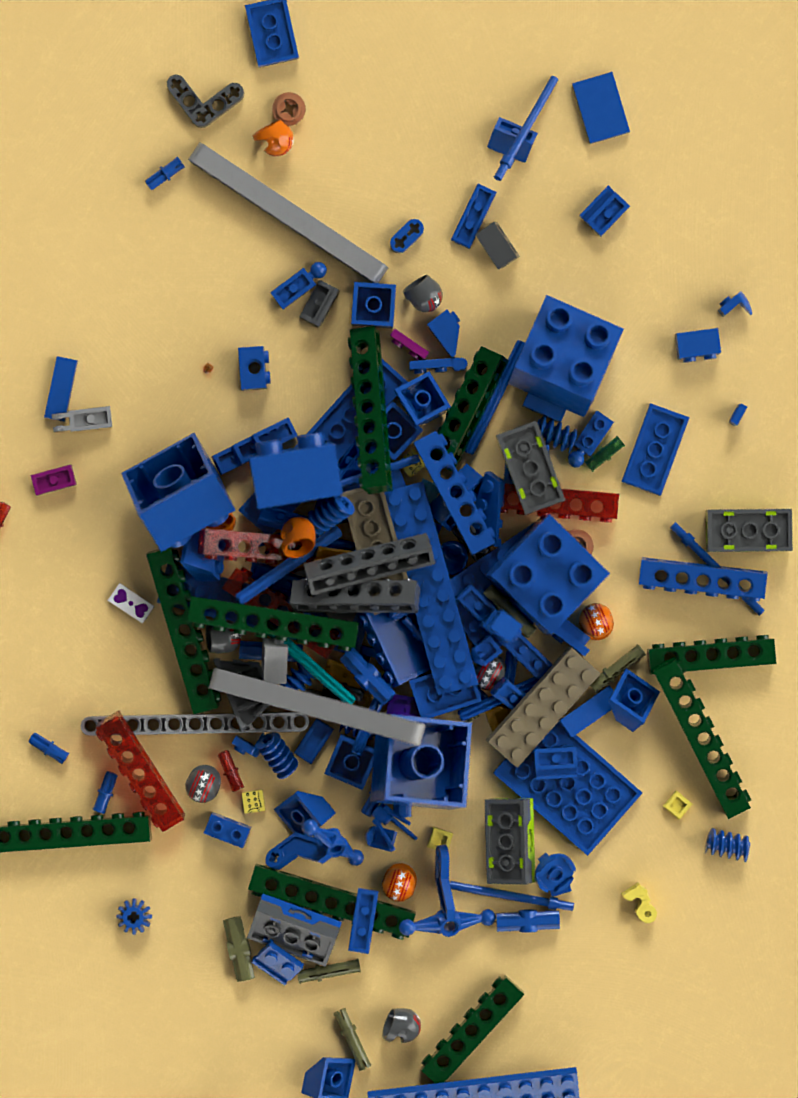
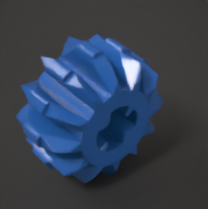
[116,898,152,935]

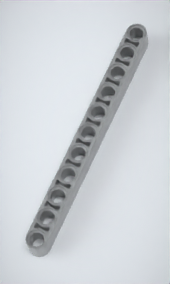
[188,142,388,283]
[208,668,426,746]
[81,712,310,736]

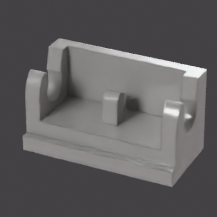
[261,638,288,684]

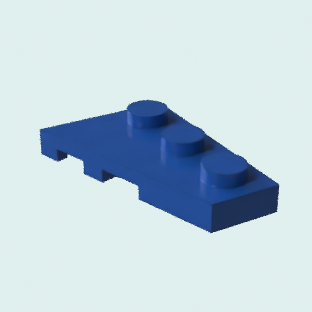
[472,471,505,547]

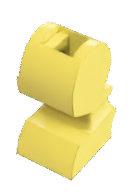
[621,882,657,923]

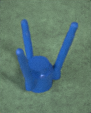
[372,803,417,851]

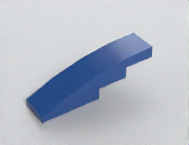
[211,417,298,475]

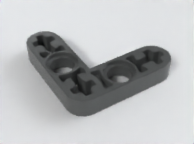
[167,75,244,128]

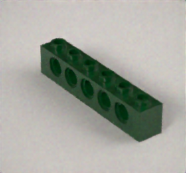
[430,346,509,472]
[647,635,777,674]
[421,975,525,1083]

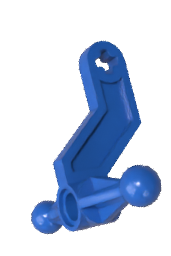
[265,819,364,870]
[399,845,496,937]

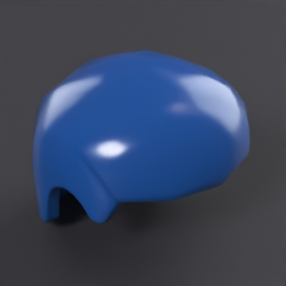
[441,541,468,575]

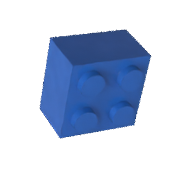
[351,282,396,329]
[367,401,423,461]
[324,734,374,790]

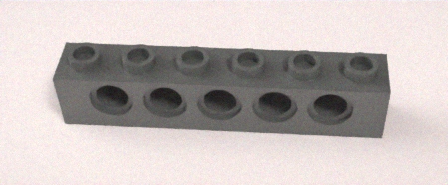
[304,533,435,595]
[290,578,420,613]

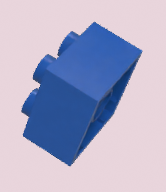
[508,295,624,417]
[121,432,235,552]
[248,432,343,509]
[485,514,610,635]
[370,714,472,810]

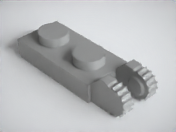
[52,406,112,432]

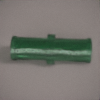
[585,436,625,472]

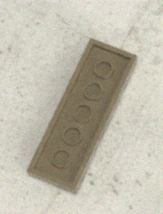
[341,488,408,615]
[486,646,600,768]

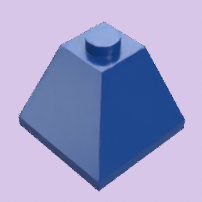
[608,668,660,732]
[274,791,336,835]
[301,1057,356,1098]

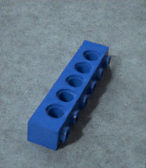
[414,431,497,556]
[639,557,768,601]

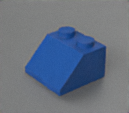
[394,371,451,426]
[180,529,228,581]

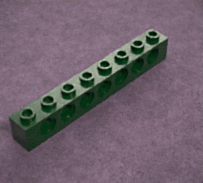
[348,326,393,495]
[146,547,222,714]
[187,596,359,651]
[652,657,752,819]
[0,812,152,853]
[248,863,416,940]

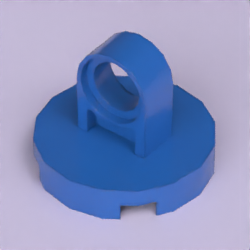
[534,853,576,893]

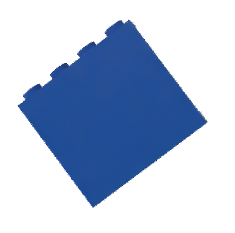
[358,613,431,688]

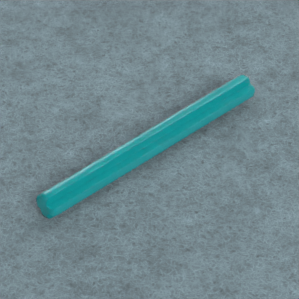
[257,620,356,705]

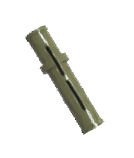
[483,584,537,638]
[590,644,646,693]
[297,959,361,984]
[334,1008,372,1071]

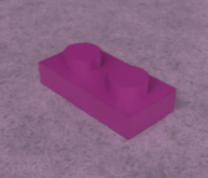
[390,329,429,361]
[31,464,77,496]

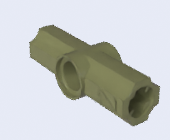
[223,916,255,982]

